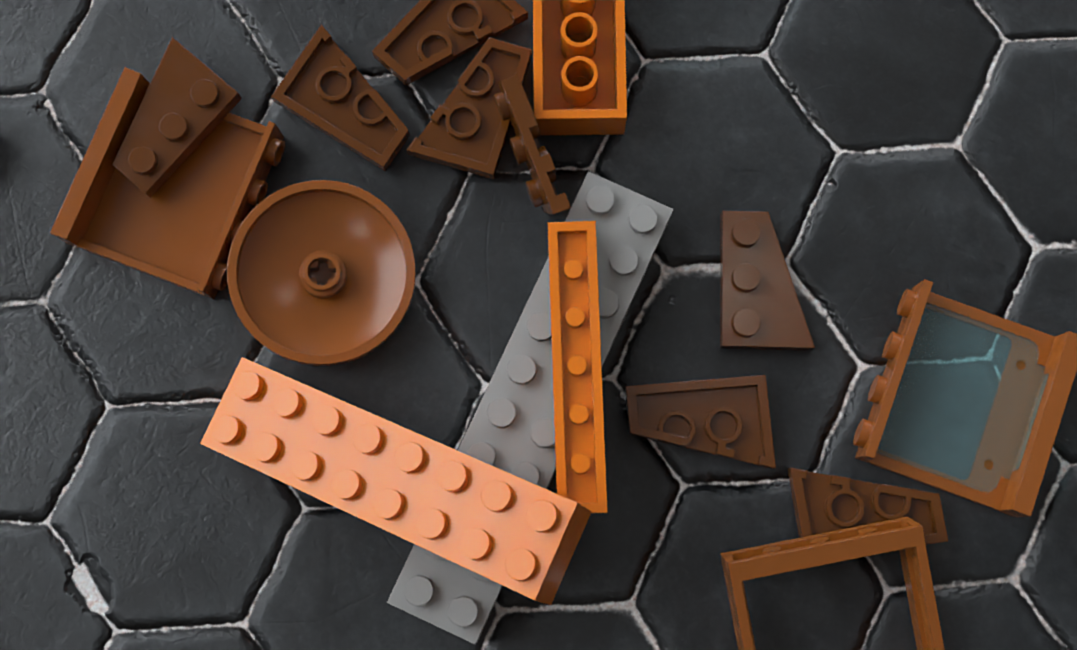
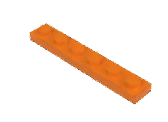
[548,221,607,514]

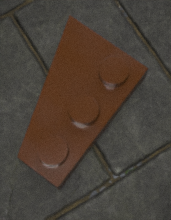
[372,0,528,86]
[271,24,410,172]
[112,37,242,198]
[407,37,532,179]
[494,75,571,214]
[720,211,815,351]
[625,375,776,469]
[787,468,948,545]

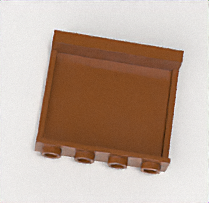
[50,67,285,300]

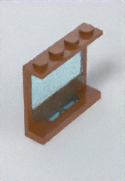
[853,279,1077,517]

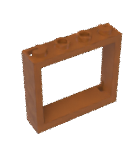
[720,517,945,650]

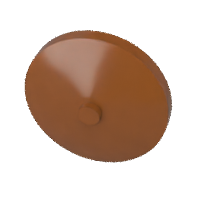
[227,180,416,366]

